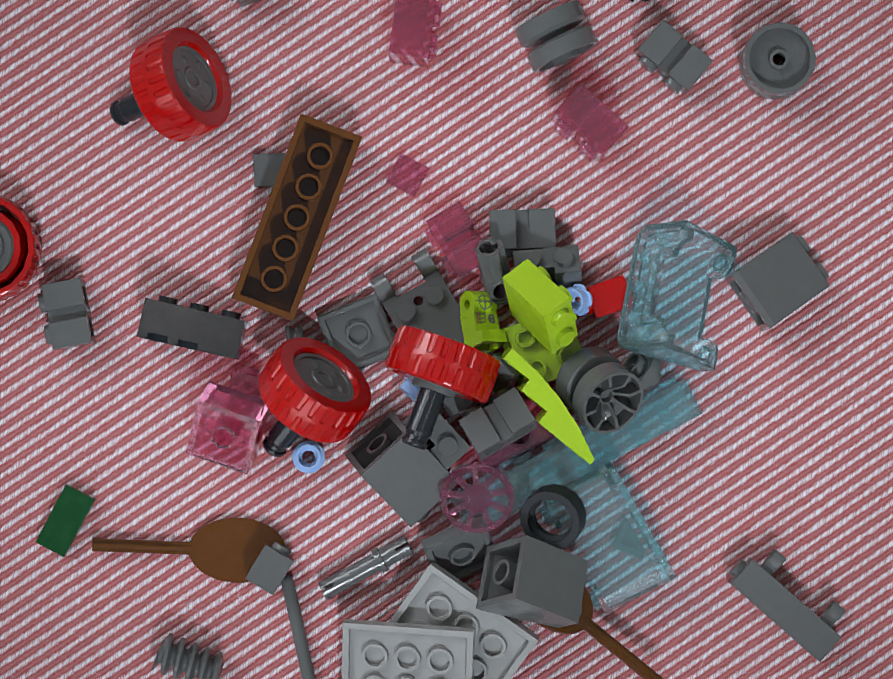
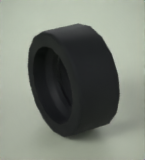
[520,484,586,549]

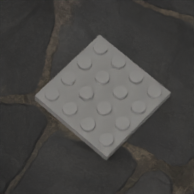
[389,562,540,679]
[342,619,475,679]

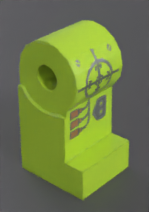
[460,290,508,353]

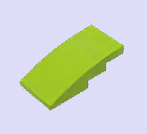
[500,347,595,465]

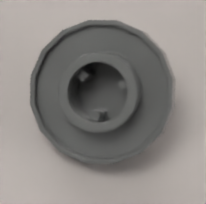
[623,347,662,390]

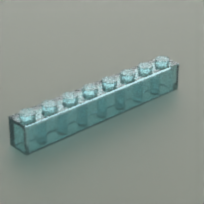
[452,376,703,526]

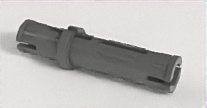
[318,536,414,600]

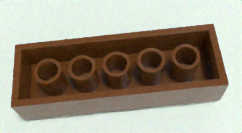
[232,114,362,321]

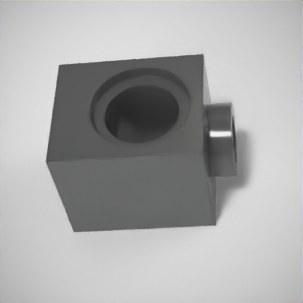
[245,541,294,595]

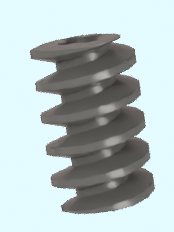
[151,633,224,679]

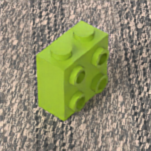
[502,259,578,354]
[502,323,582,386]

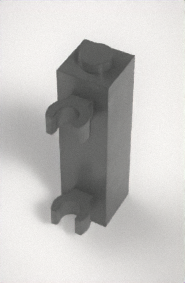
[728,549,846,662]

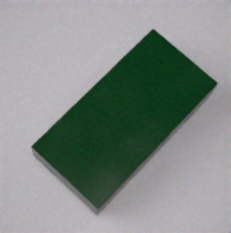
[35,484,96,557]

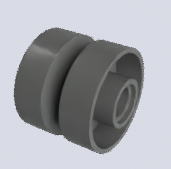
[556,346,644,434]

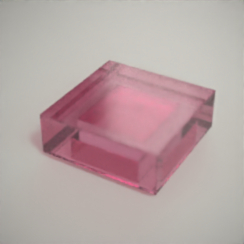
[386,154,430,198]

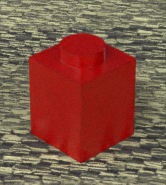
[586,275,634,319]

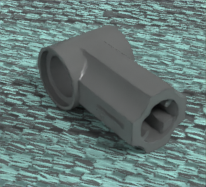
[474,237,510,304]

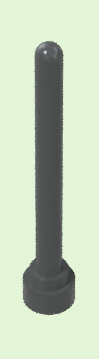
[281,576,315,679]

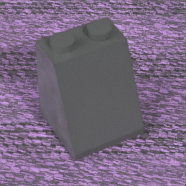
[725,232,830,331]
[345,411,459,527]
[476,535,588,628]

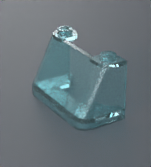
[617,220,737,372]
[539,461,676,614]

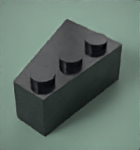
[137,295,248,360]

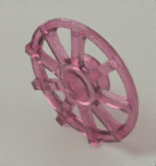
[440,462,514,533]

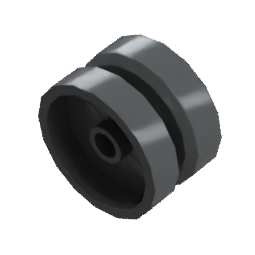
[515,0,598,73]
[739,22,816,100]

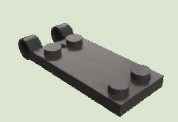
[369,248,494,418]

